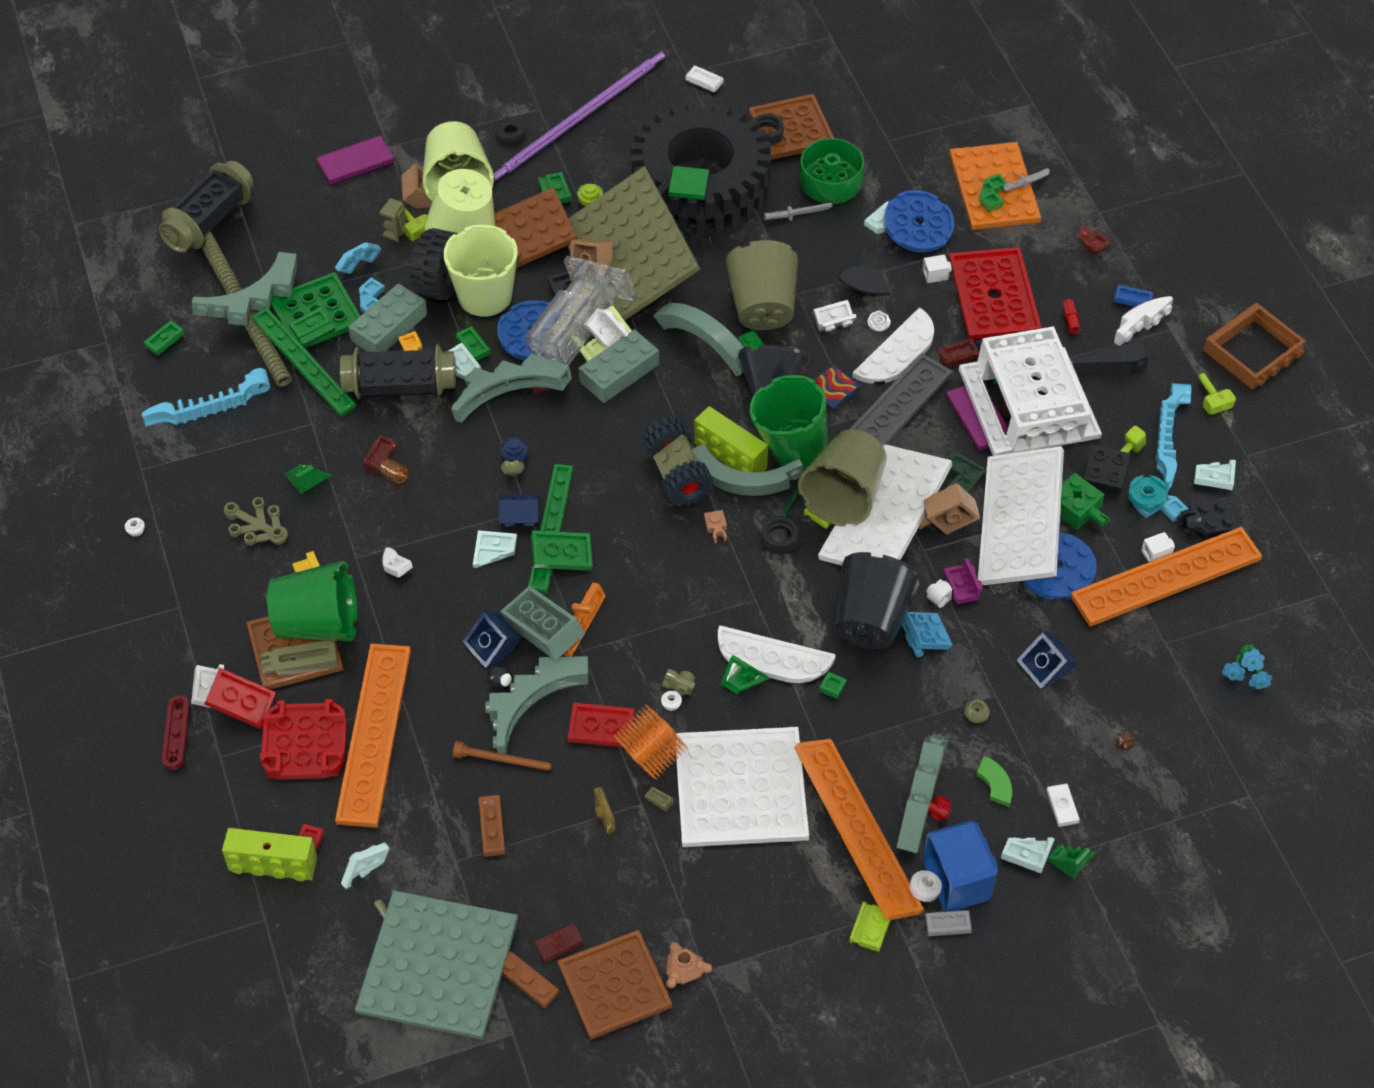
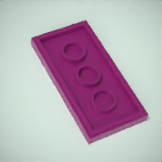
[317,136,394,185]
[946,386,1008,451]

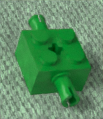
[1060,473,1110,530]

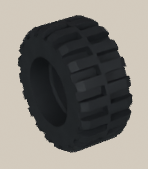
[409,228,458,300]

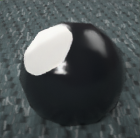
[487,665,512,690]

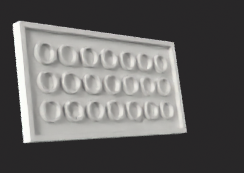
[818,445,952,566]
[978,446,1064,585]

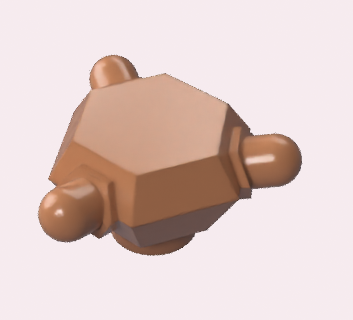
[666,942,712,989]

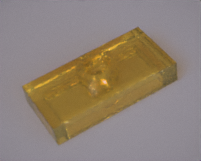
[594,787,615,834]

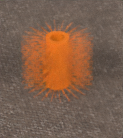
[616,704,688,780]

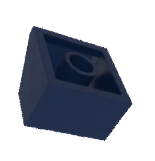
[499,494,540,527]
[463,612,522,668]
[1017,632,1079,689]

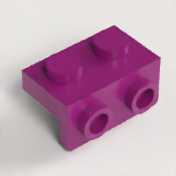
[943,558,983,604]

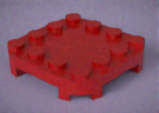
[260,699,347,780]

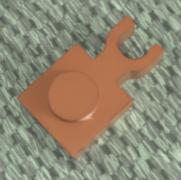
[704,510,727,543]

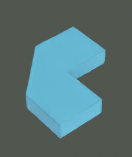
[335,242,381,274]
[359,278,385,313]
[1133,493,1188,522]

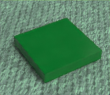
[669,166,709,200]

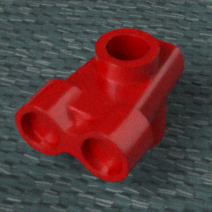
[929,795,952,821]

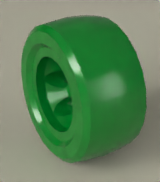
[798,138,865,204]

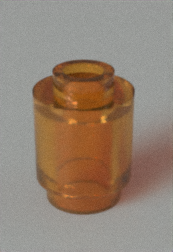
[379,459,408,484]

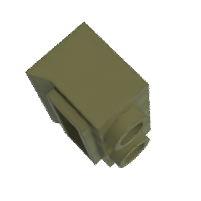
[379,198,407,242]

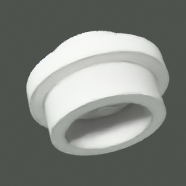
[125,518,145,536]
[661,691,682,711]

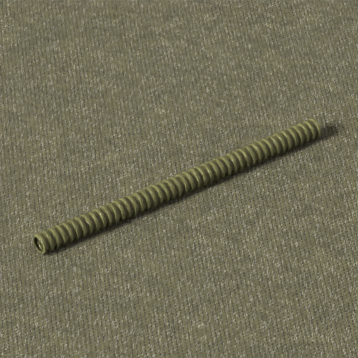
[201,231,292,387]

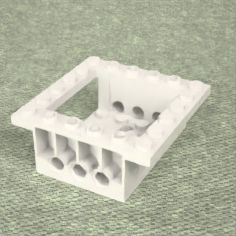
[959,327,1102,456]

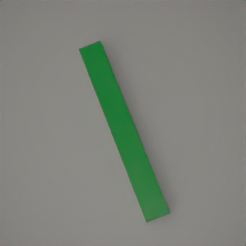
[252,307,356,417]
[528,464,574,595]

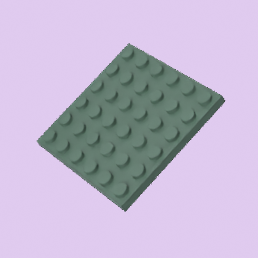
[355,890,518,1040]

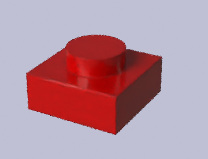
[298,824,324,851]

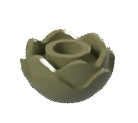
[501,460,524,476]
[964,699,990,723]

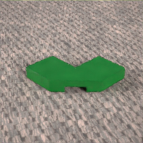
[979,173,1007,213]

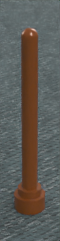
[453,741,552,771]

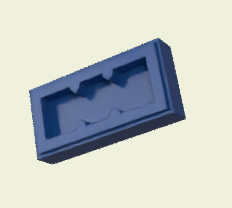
[1114,285,1153,307]

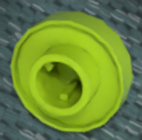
[577,184,603,206]

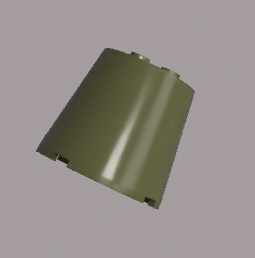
[725,240,798,330]
[798,429,887,526]

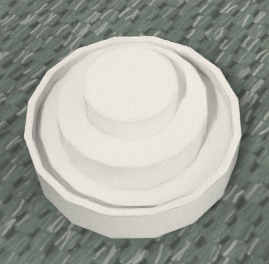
[909,871,942,902]

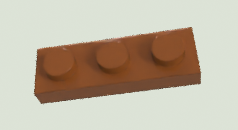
[479,795,505,857]
[502,951,559,1009]

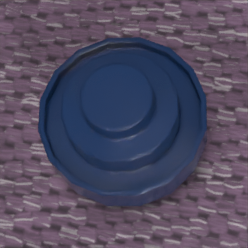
[500,437,528,462]

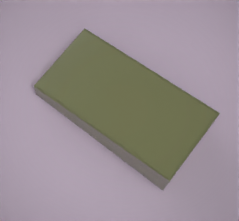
[645,787,674,812]

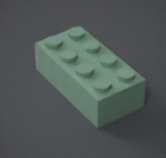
[349,283,427,352]
[579,329,659,403]
[500,586,585,660]

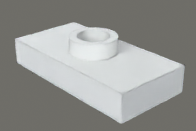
[686,66,723,92]
[1046,784,1080,827]

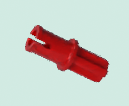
[1063,299,1081,334]

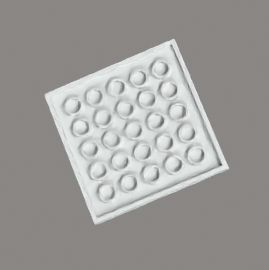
[676,727,809,847]

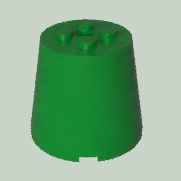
[750,375,828,470]
[267,561,358,642]

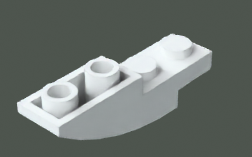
[1114,296,1173,346]

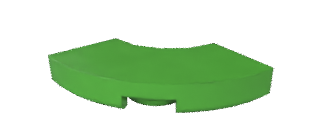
[976,756,1012,807]

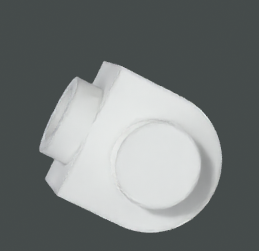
[926,579,952,608]

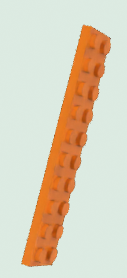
[1071,527,1262,627]
[335,644,411,828]
[794,739,924,921]

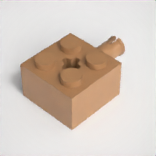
[918,483,980,535]

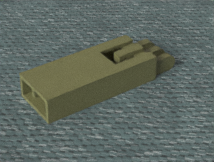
[260,641,338,677]

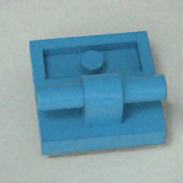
[902,612,953,657]

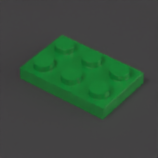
[531,531,593,571]

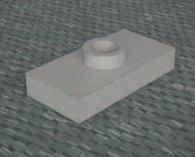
[925,910,972,936]

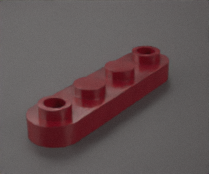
[162,695,190,771]

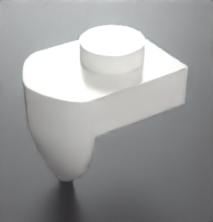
[382,547,413,578]

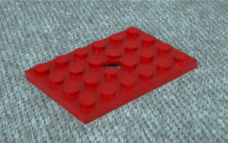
[949,247,1042,340]

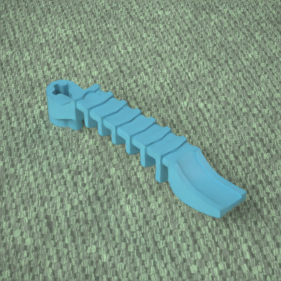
[142,368,270,427]
[1155,383,1191,492]

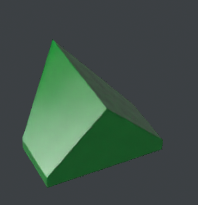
[284,464,332,494]
[721,655,771,694]
[1047,844,1098,879]

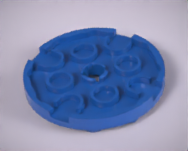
[883,190,954,253]
[497,300,571,360]
[1022,532,1097,600]

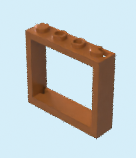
[1203,302,1306,390]

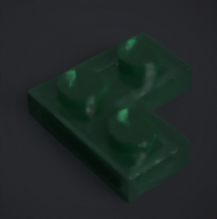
[948,451,987,494]

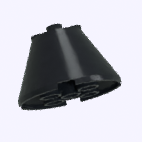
[738,345,813,396]

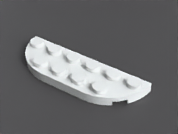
[852,308,934,384]
[718,625,836,683]

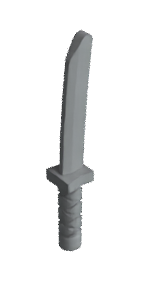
[1004,168,1049,191]
[764,203,833,220]

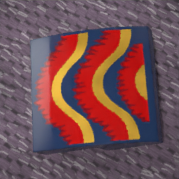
[814,365,862,411]

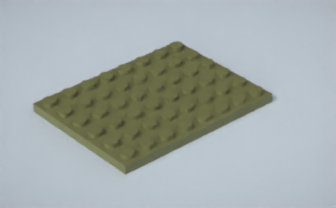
[567,166,701,321]

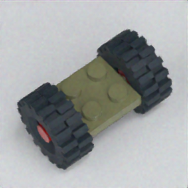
[641,416,714,507]

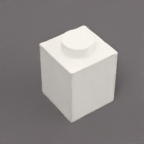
[923,255,951,283]
[1141,532,1174,562]

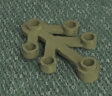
[224,497,288,545]

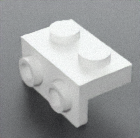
[813,300,857,332]
[584,308,629,349]
[191,664,224,708]

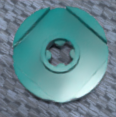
[1128,475,1168,512]

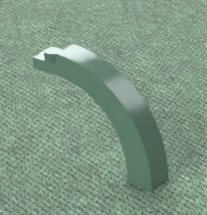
[653,303,744,376]
[693,444,804,496]

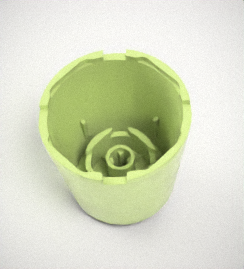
[423,122,494,201]
[425,169,495,234]
[444,225,518,316]

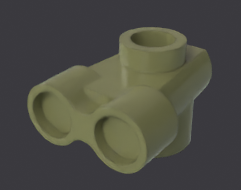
[661,668,696,695]

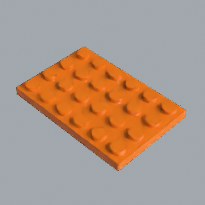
[949,142,1041,230]

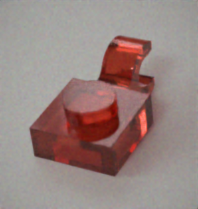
[1079,225,1110,254]

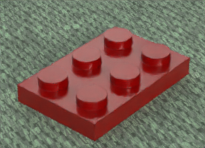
[204,668,276,729]
[568,703,634,748]

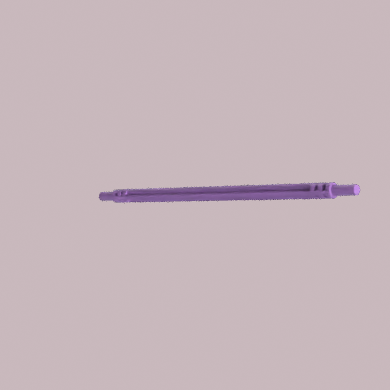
[493,52,665,181]

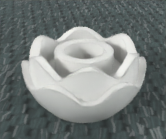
[867,311,891,332]

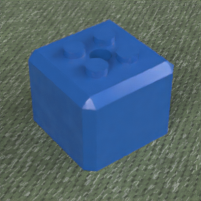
[923,820,998,912]

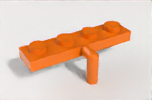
[564,583,606,657]

